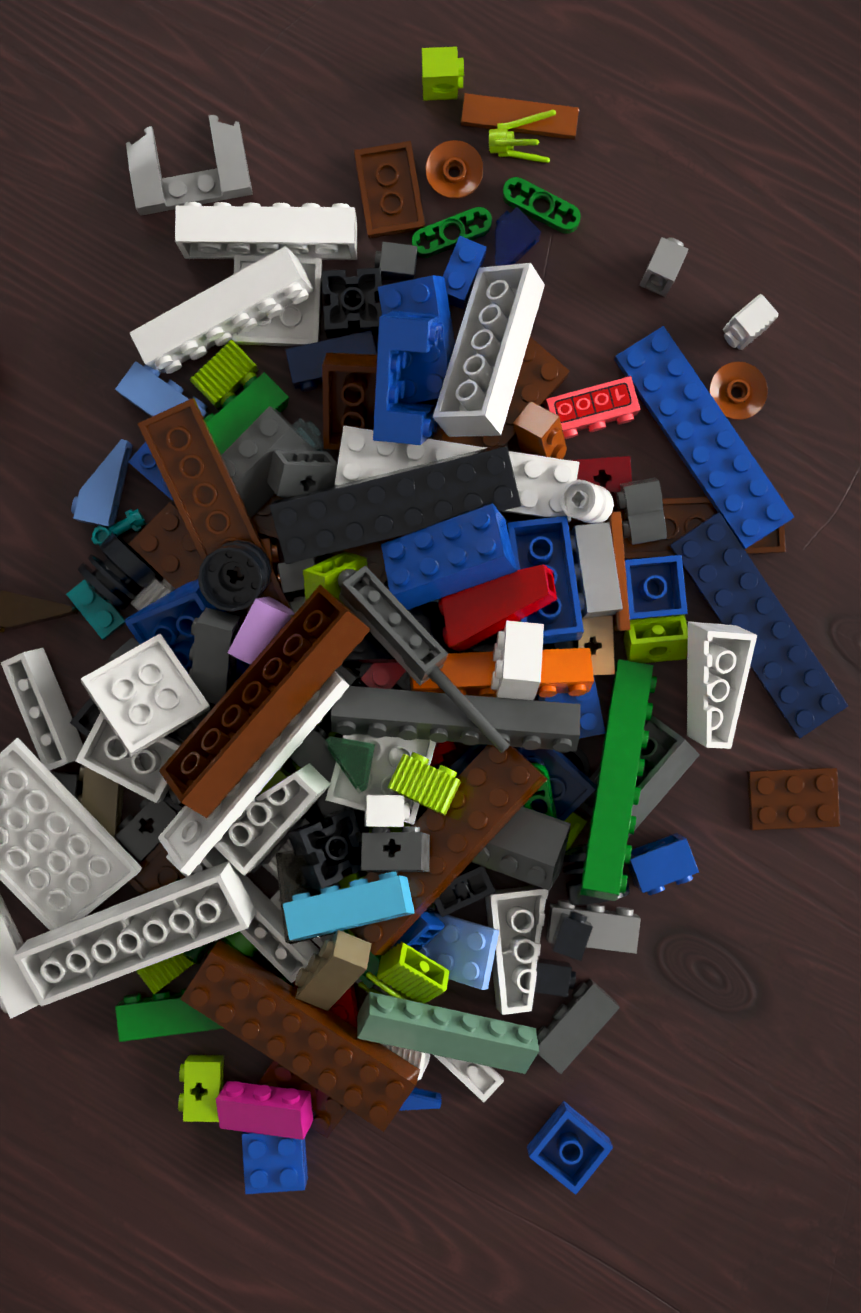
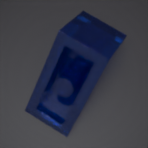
[494,207,541,266]

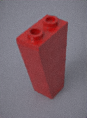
[438,564,557,652]

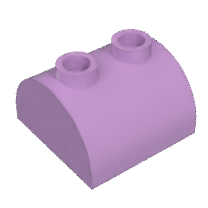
[227,597,295,665]

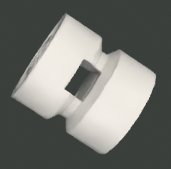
[560,480,614,524]

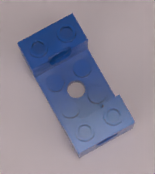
[373,311,444,445]

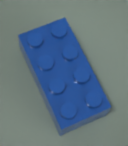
[378,275,455,403]
[381,503,517,610]
[507,516,584,644]

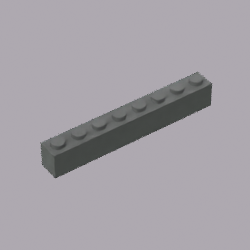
[331,686,580,753]

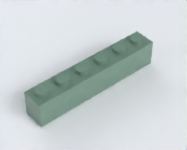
[357,992,539,1074]

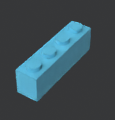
[282,871,415,941]

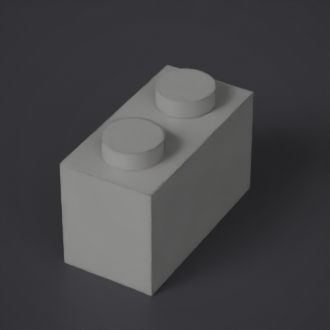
[639,237,689,297]

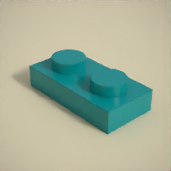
[66,579,125,640]

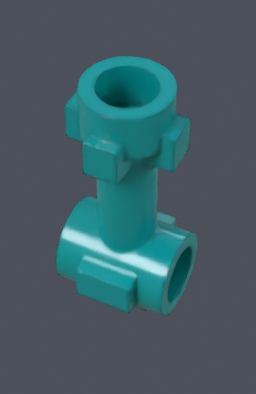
[91,509,146,546]

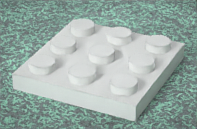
[231,255,322,347]
[81,633,210,756]
[325,734,436,825]

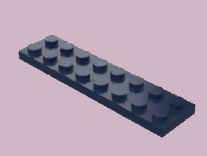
[669,512,848,739]

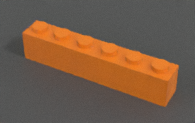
[409,648,594,697]

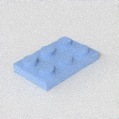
[419,909,499,990]

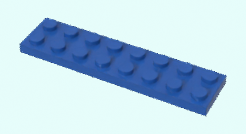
[614,326,794,550]

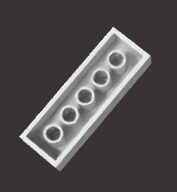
[175,202,357,260]
[129,246,314,374]
[433,263,545,437]

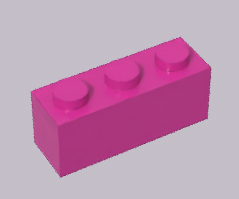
[216,1081,313,1140]

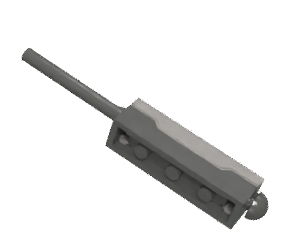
[338,565,510,753]

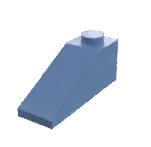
[71,439,133,528]

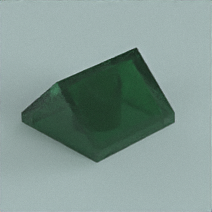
[324,736,375,794]

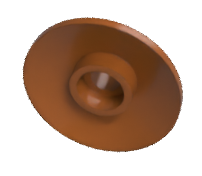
[426,140,483,199]
[709,362,768,420]

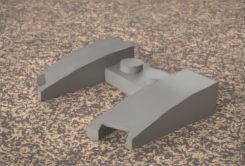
[126,115,253,216]

